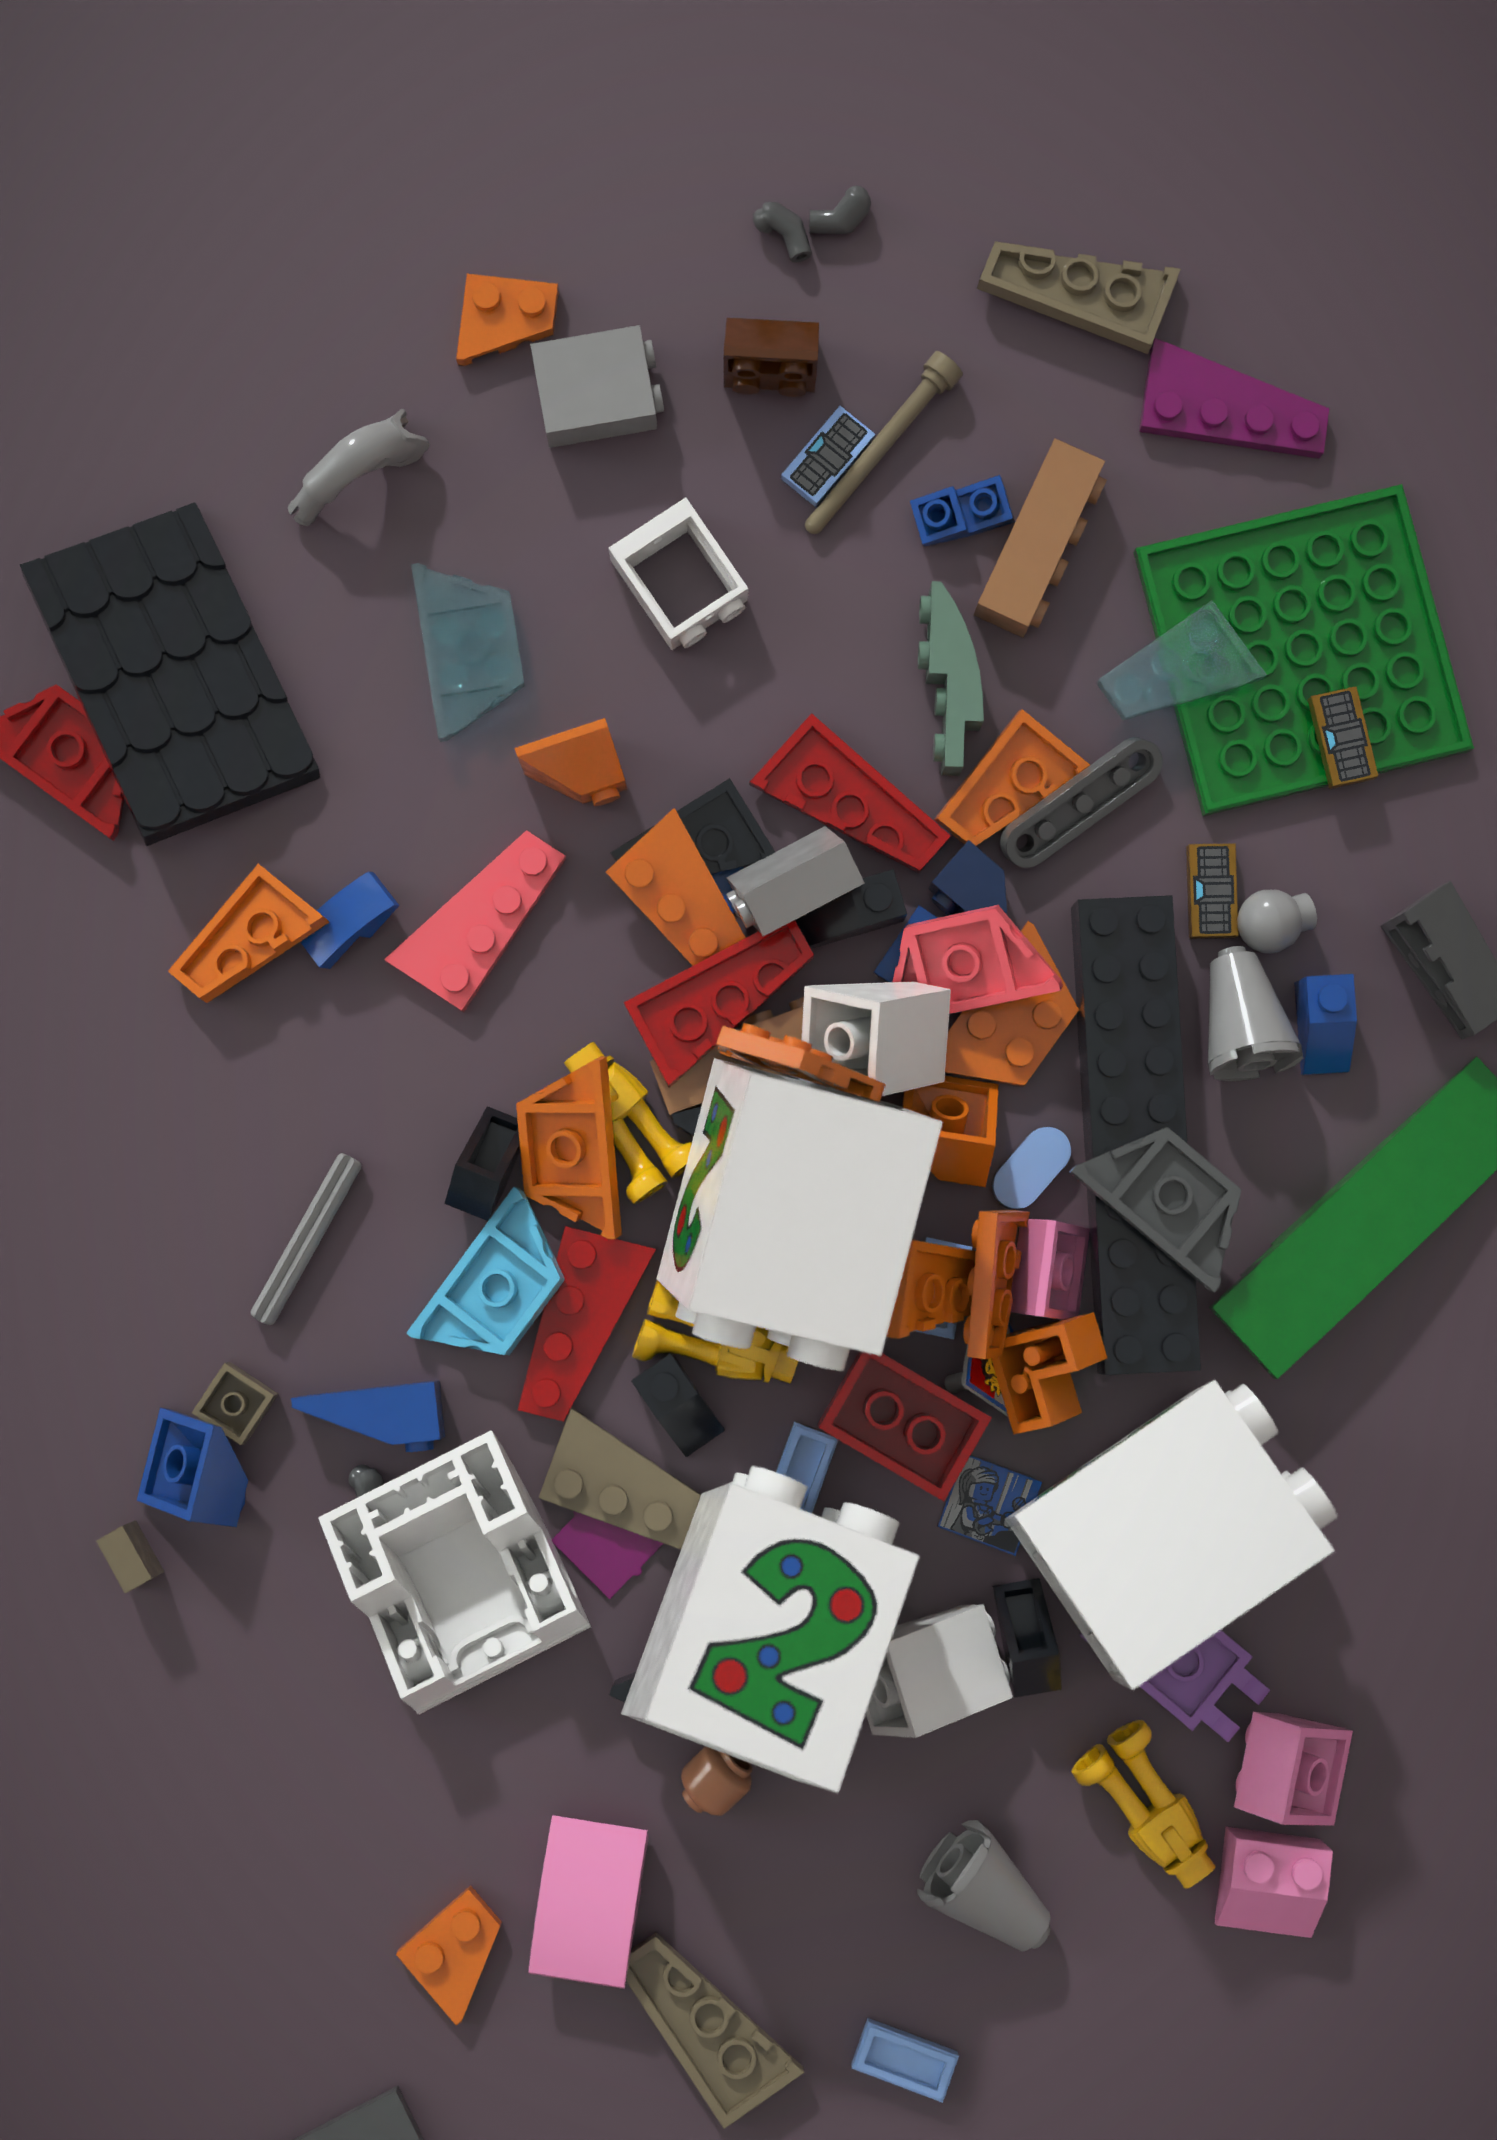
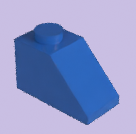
[1294,974,1357,1075]

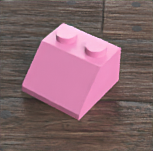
[1234,1712,1353,1826]
[1215,1827,1333,1938]

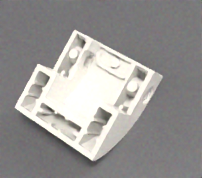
[318,1430,591,1715]

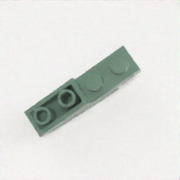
[918,581,984,776]

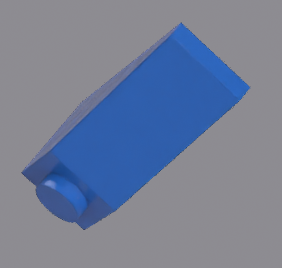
[291,1380,445,1452]

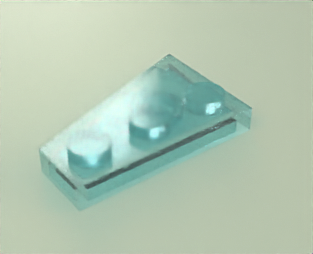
[1096,600,1267,721]

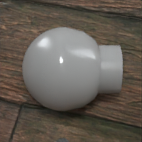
[1237,890,1317,954]

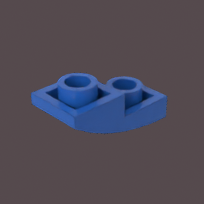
[910,475,1015,546]
[300,871,400,969]

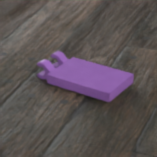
[1079,1629,1270,1742]

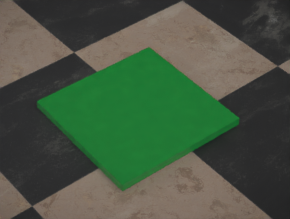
[1133,484,1474,817]

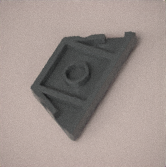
[1069,1127,1242,1293]

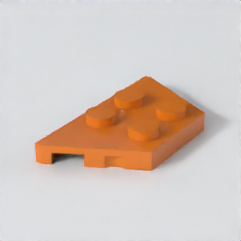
[945,921,1079,1087]
[716,1023,886,1103]
[516,1056,622,1239]

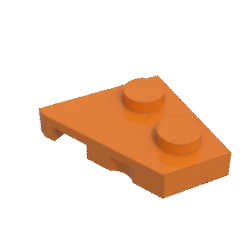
[456,273,559,366]
[396,1885,502,2026]

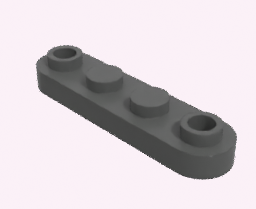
[1000,737,1163,868]

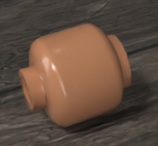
[681,1746,753,1816]

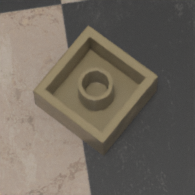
[192,1362,279,1445]
[96,1520,164,1594]

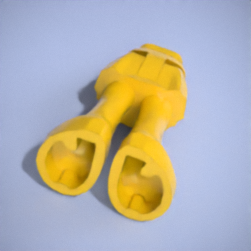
[564,1042,692,1205]
[632,1280,798,1384]
[1072,1720,1216,1889]

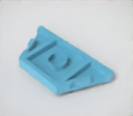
[406,1187,565,1356]

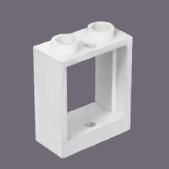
[608,497,748,650]

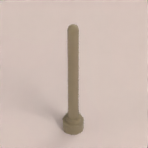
[805,351,963,534]

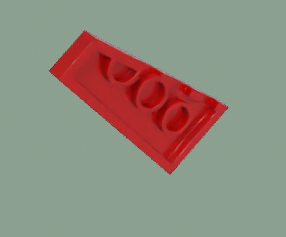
[749,713,951,873]
[624,920,814,1088]
[518,1226,657,1422]

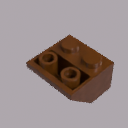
[723,318,819,397]

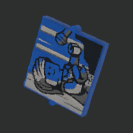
[937,1455,1042,1556]

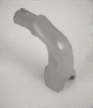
[288,408,430,526]

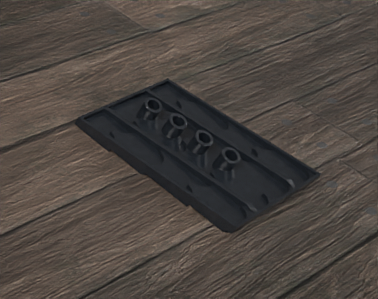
[20,502,320,846]

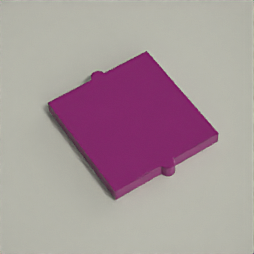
[552,1511,664,1599]

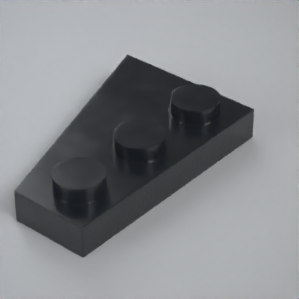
[611,778,775,874]

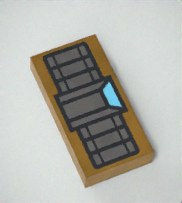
[1308,686,1378,789]
[1186,843,1238,939]

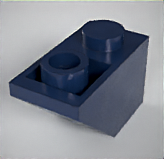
[928,840,1008,916]

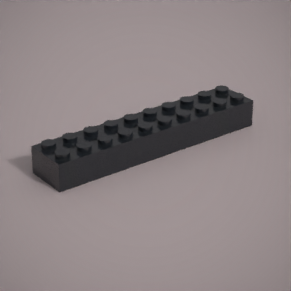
[1071,895,1201,1375]

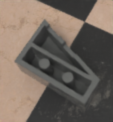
[1381,881,1497,1039]

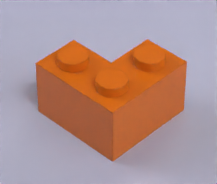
[991,1312,1108,1435]

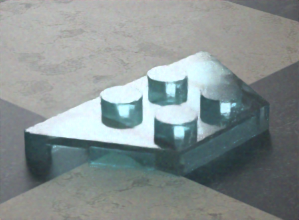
[411,563,525,742]

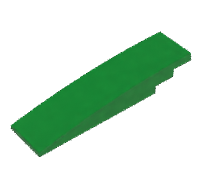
[1209,1056,1497,1379]

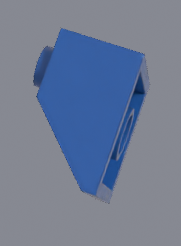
[137,1408,248,1527]

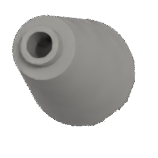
[1208,946,1303,1081]
[917,1820,1051,1951]

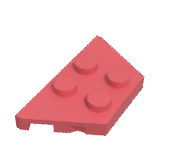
[892,905,1063,1014]

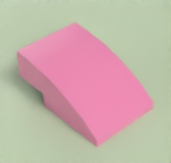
[528,1815,649,1989]

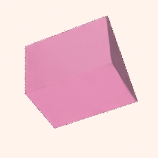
[1011,1219,1090,1320]

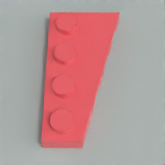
[384,830,567,1012]

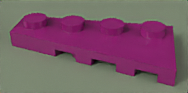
[1139,338,1330,459]

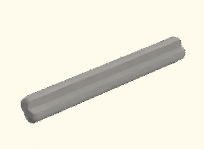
[251,1153,362,1325]

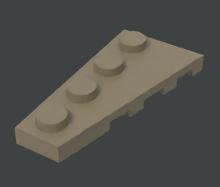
[977,241,1181,354]
[539,1408,701,1550]
[626,1932,804,2129]

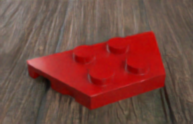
[0,684,125,841]

